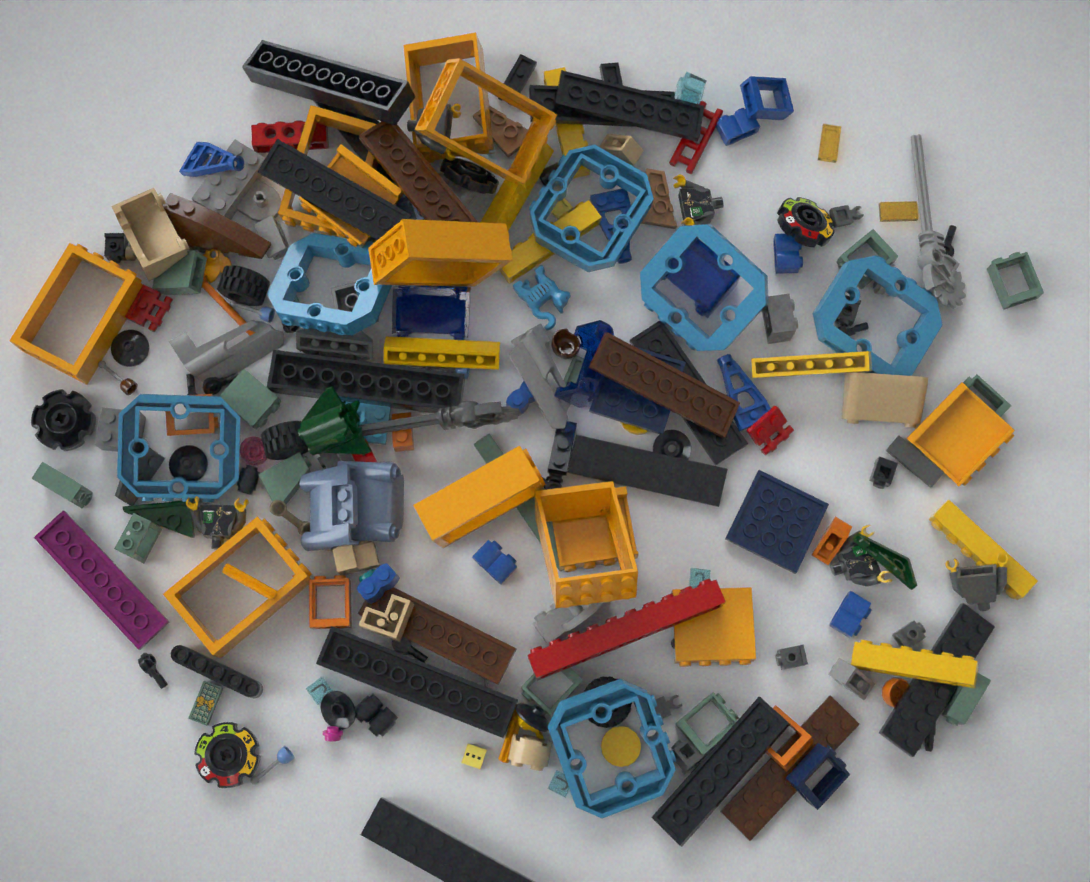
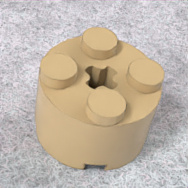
[508,734,552,771]

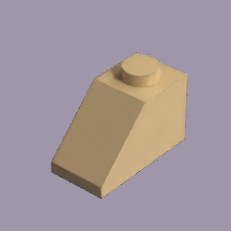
[599,134,644,165]

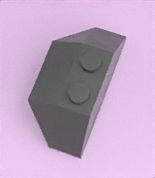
[296,328,373,361]

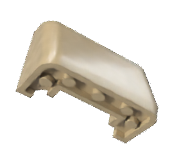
[111,188,190,281]
[842,372,928,428]

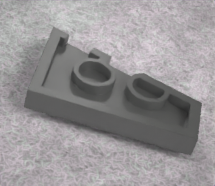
[115,442,165,506]

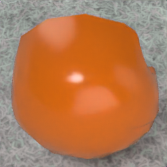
[882,678,909,708]

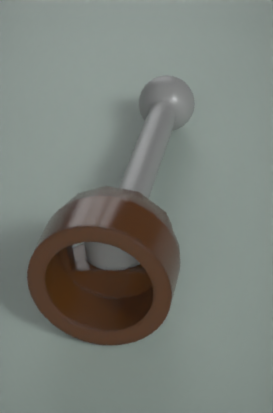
[98,361,138,395]

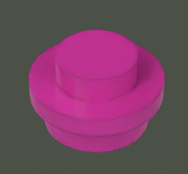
[323,726,343,741]

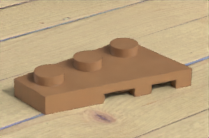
[473,106,528,158]
[642,168,677,229]

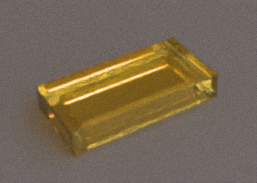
[817,124,841,163]
[878,201,918,222]

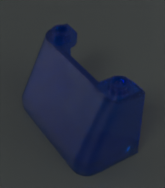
[662,238,740,318]
[392,285,471,340]
[554,320,614,408]

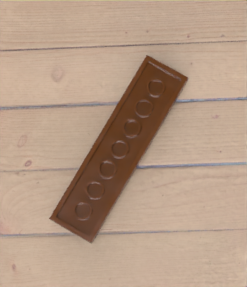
[359,121,478,222]
[589,332,740,438]
[358,587,517,685]
[720,695,859,841]

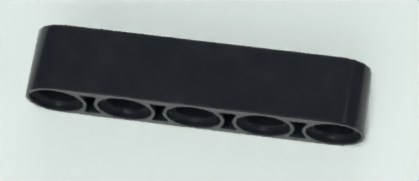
[170,645,263,699]

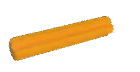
[222,563,278,600]
[498,709,520,763]

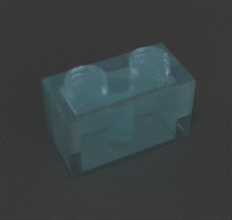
[675,72,707,104]

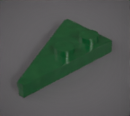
[123,501,195,538]
[853,533,917,590]

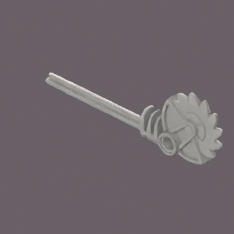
[911,134,966,309]

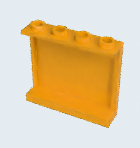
[299,144,404,248]
[907,382,1015,486]
[552,486,639,572]
[671,587,756,667]

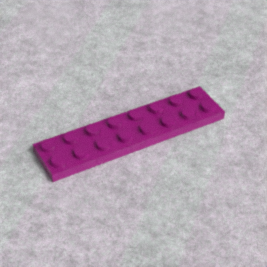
[34,510,169,650]

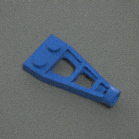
[179,142,245,177]
[590,189,632,264]
[717,354,771,432]

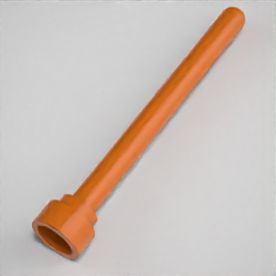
[201,274,256,336]

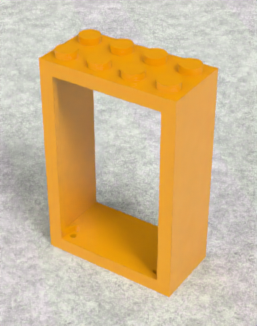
[403,32,494,163]
[414,58,557,184]
[278,105,378,239]
[368,219,513,287]
[9,243,143,385]
[413,445,546,548]
[535,481,638,608]
[163,516,312,658]

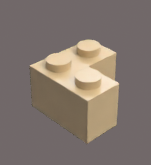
[332,541,380,575]
[359,594,414,642]

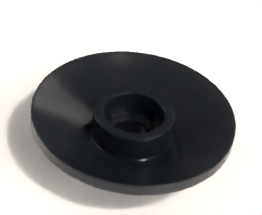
[111,330,149,367]
[653,429,691,460]
[169,445,208,481]
[321,691,356,730]
[515,703,549,732]

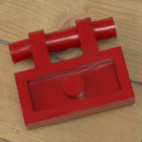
[125,284,173,332]
[746,406,794,456]

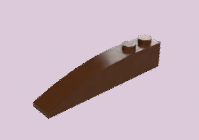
[163,193,271,259]

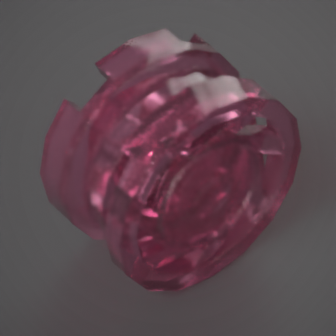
[239,436,267,466]

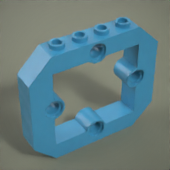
[529,145,654,272]
[640,224,769,351]
[267,233,392,336]
[812,256,943,376]
[117,394,240,502]
[548,679,677,818]

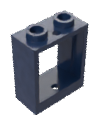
[786,743,850,810]

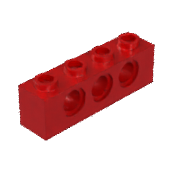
[251,120,329,153]

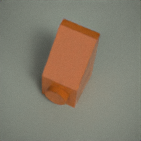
[392,412,414,452]
[812,516,852,565]

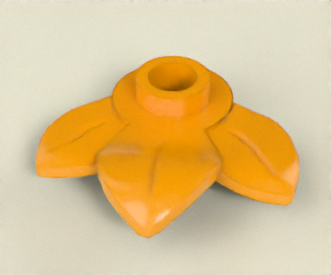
[203,249,232,283]

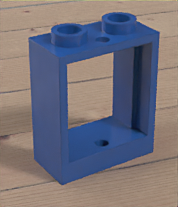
[740,76,794,120]

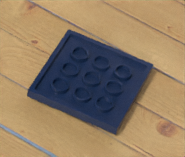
[589,346,686,435]
[725,470,829,574]

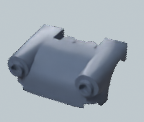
[337,461,404,542]
[300,464,359,551]

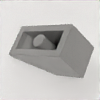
[828,658,875,700]

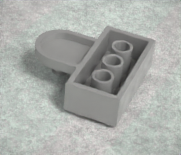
[192,139,281,222]
[532,602,605,643]

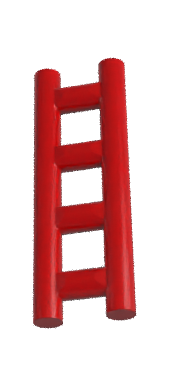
[669,101,723,174]

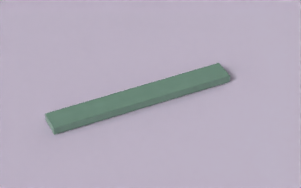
[474,433,562,572]

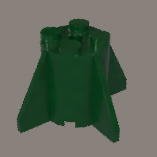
[298,386,372,456]

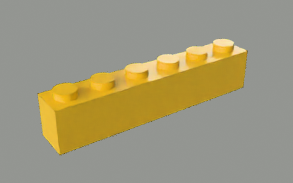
[543,67,590,179]
[480,143,554,231]
[499,200,602,284]
[384,336,500,370]
[751,351,872,378]
[929,500,1038,600]
[851,640,979,688]

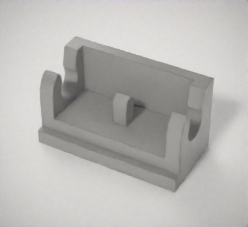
[254,215,289,260]

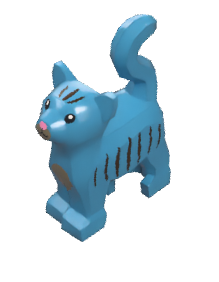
[513,265,571,330]

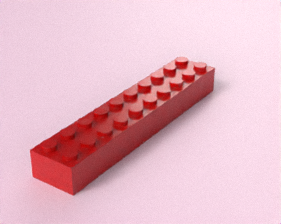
[528,578,726,681]

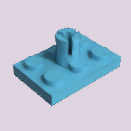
[342,401,391,445]

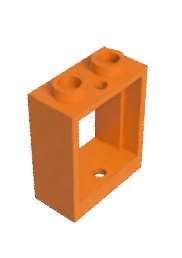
[165,394,219,436]
[309,575,352,629]
[766,705,814,772]

